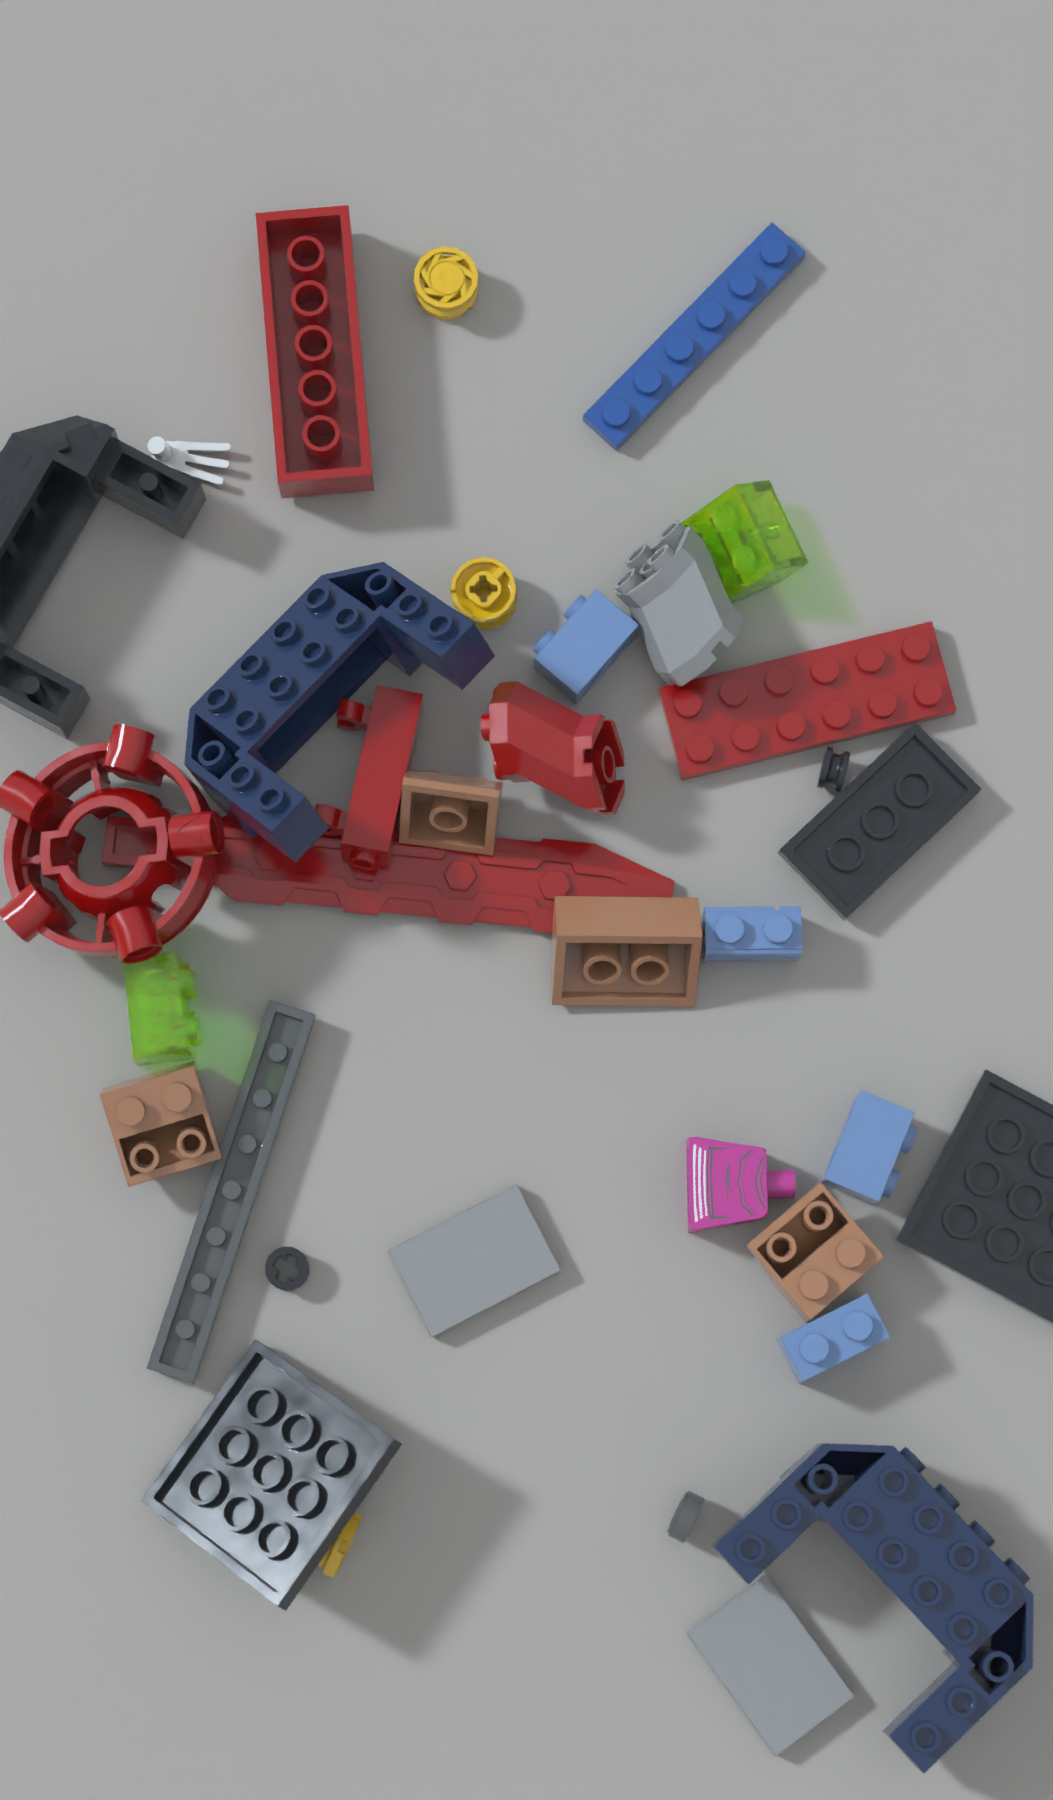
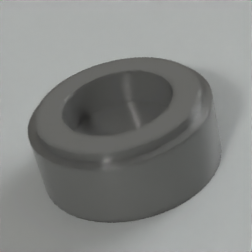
[667,1491,705,1543]

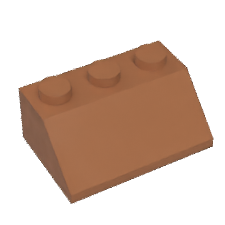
[551,896,702,1007]

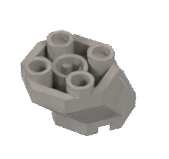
[614,520,744,686]

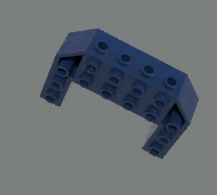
[184,562,495,863]
[711,1443,1034,1773]

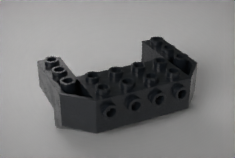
[0,415,206,739]

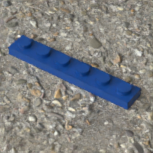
[583,222,806,451]

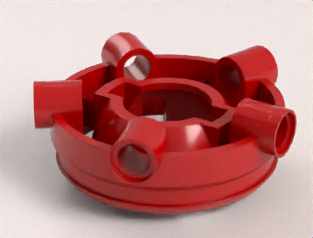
[0,724,225,964]

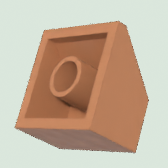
[399,769,503,856]

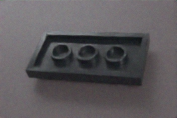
[778,722,981,921]

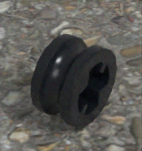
[817,746,850,793]
[265,1247,310,1291]

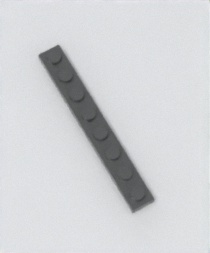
[146,1000,316,1384]

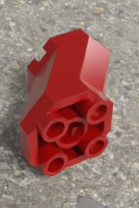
[480,681,625,816]

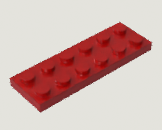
[658,621,956,781]

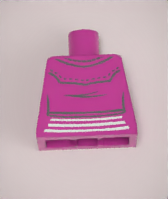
[686,1137,796,1233]

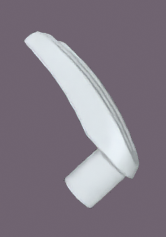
[147,436,232,485]

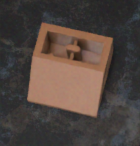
[100,1060,222,1187]
[746,1182,885,1322]

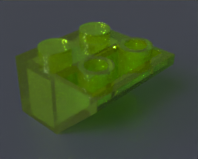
[681,480,809,604]
[124,951,203,1066]

